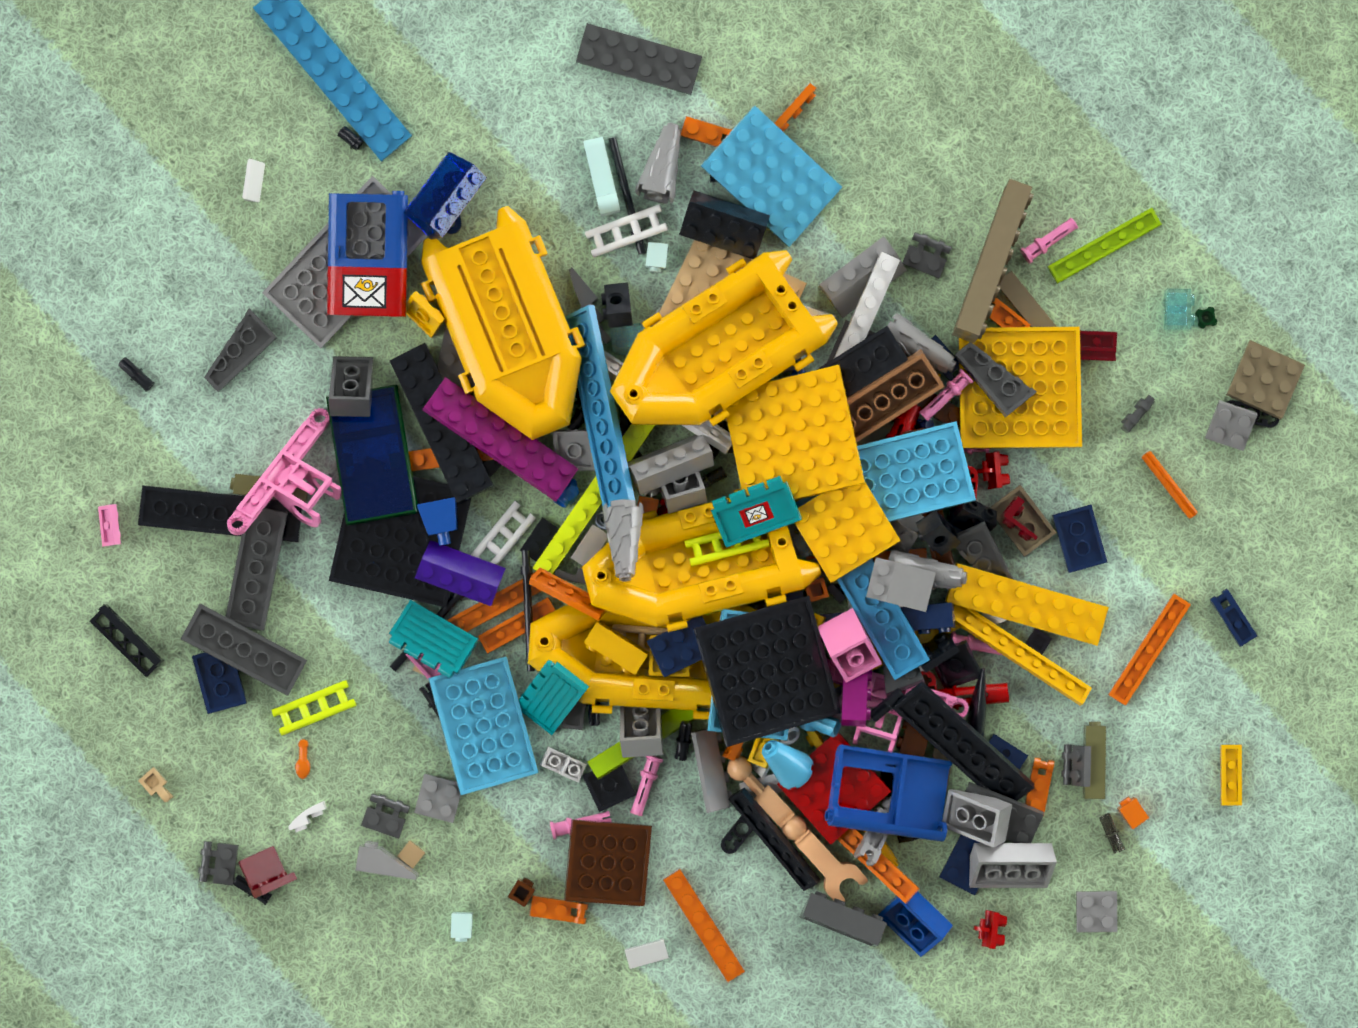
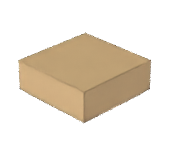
[397,840,426,869]

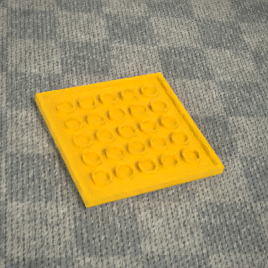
[958,327,1082,449]
[726,365,865,500]

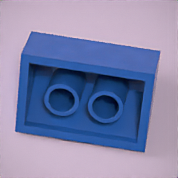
[878,892,953,957]

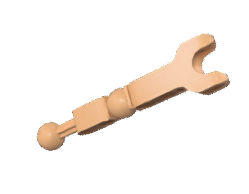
[727,756,868,902]

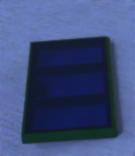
[326,385,419,526]

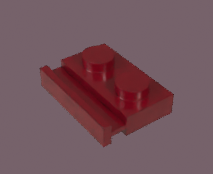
[1080,330,1117,361]

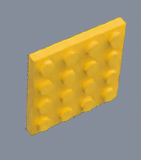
[795,482,901,583]

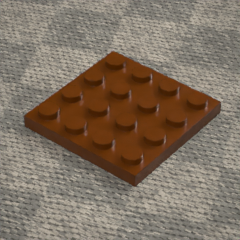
[564,819,652,906]

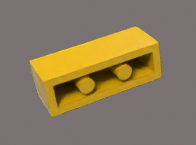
[584,620,649,675]

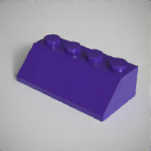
[415,540,506,606]

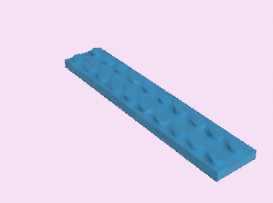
[253,0,412,162]
[565,305,635,507]
[796,494,930,680]

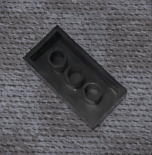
[679,190,770,259]

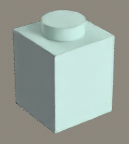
[646,242,668,273]
[451,912,473,942]

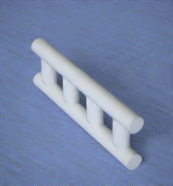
[585,204,668,258]
[471,501,536,565]

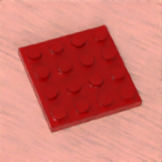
[777,732,891,845]

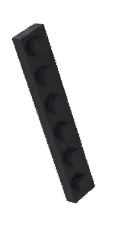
[728,787,820,891]

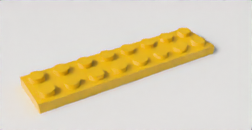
[945,563,1109,646]

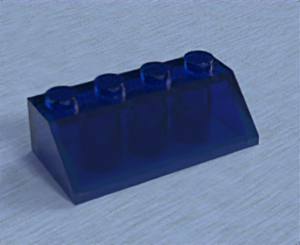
[403,152,487,239]

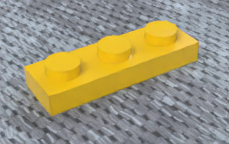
[1220,745,1242,805]

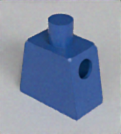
[417,497,457,546]

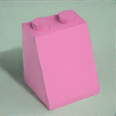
[818,608,882,683]

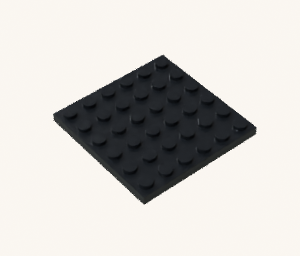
[329,463,472,607]
[693,596,841,747]

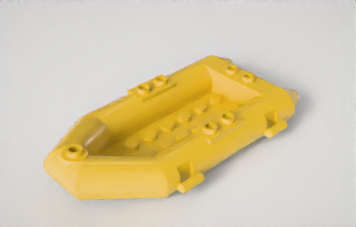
[421,206,586,440]
[610,250,838,426]
[582,488,821,633]
[528,604,756,720]

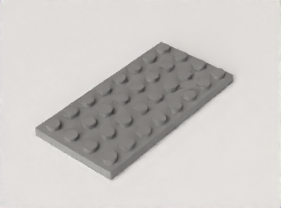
[262,176,431,348]

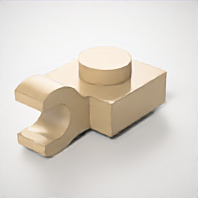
[138,767,173,802]

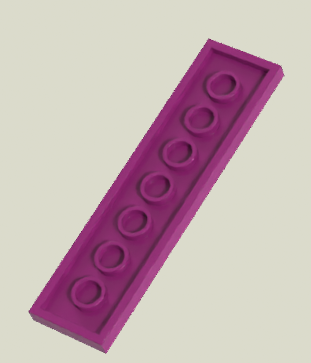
[423,377,579,502]

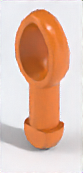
[295,739,310,779]

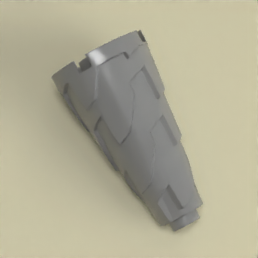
[635,123,681,204]
[888,313,957,373]
[603,499,644,582]
[889,549,967,590]

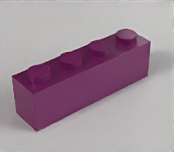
[841,669,872,727]

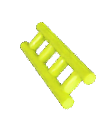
[684,532,770,567]
[271,680,357,736]

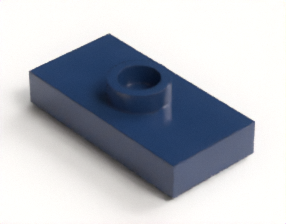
[989,734,1028,770]

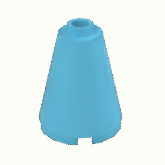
[762,740,813,790]

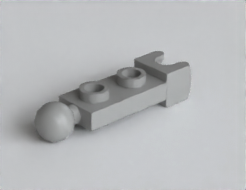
[854,796,891,866]

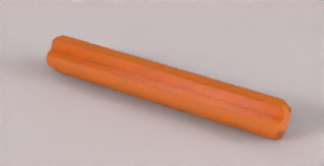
[1142,451,1198,519]

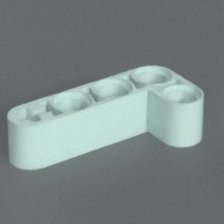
[583,137,620,217]

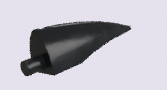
[966,668,986,737]

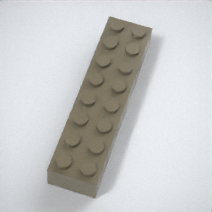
[952,179,1034,343]

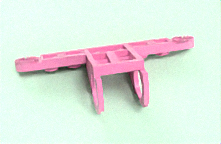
[227,408,342,535]
[826,658,969,753]

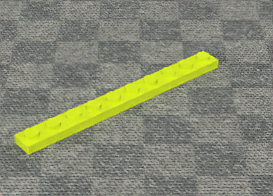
[533,424,656,574]

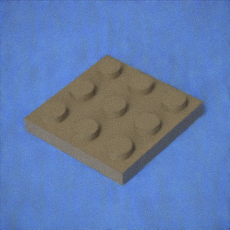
[1226,340,1305,420]

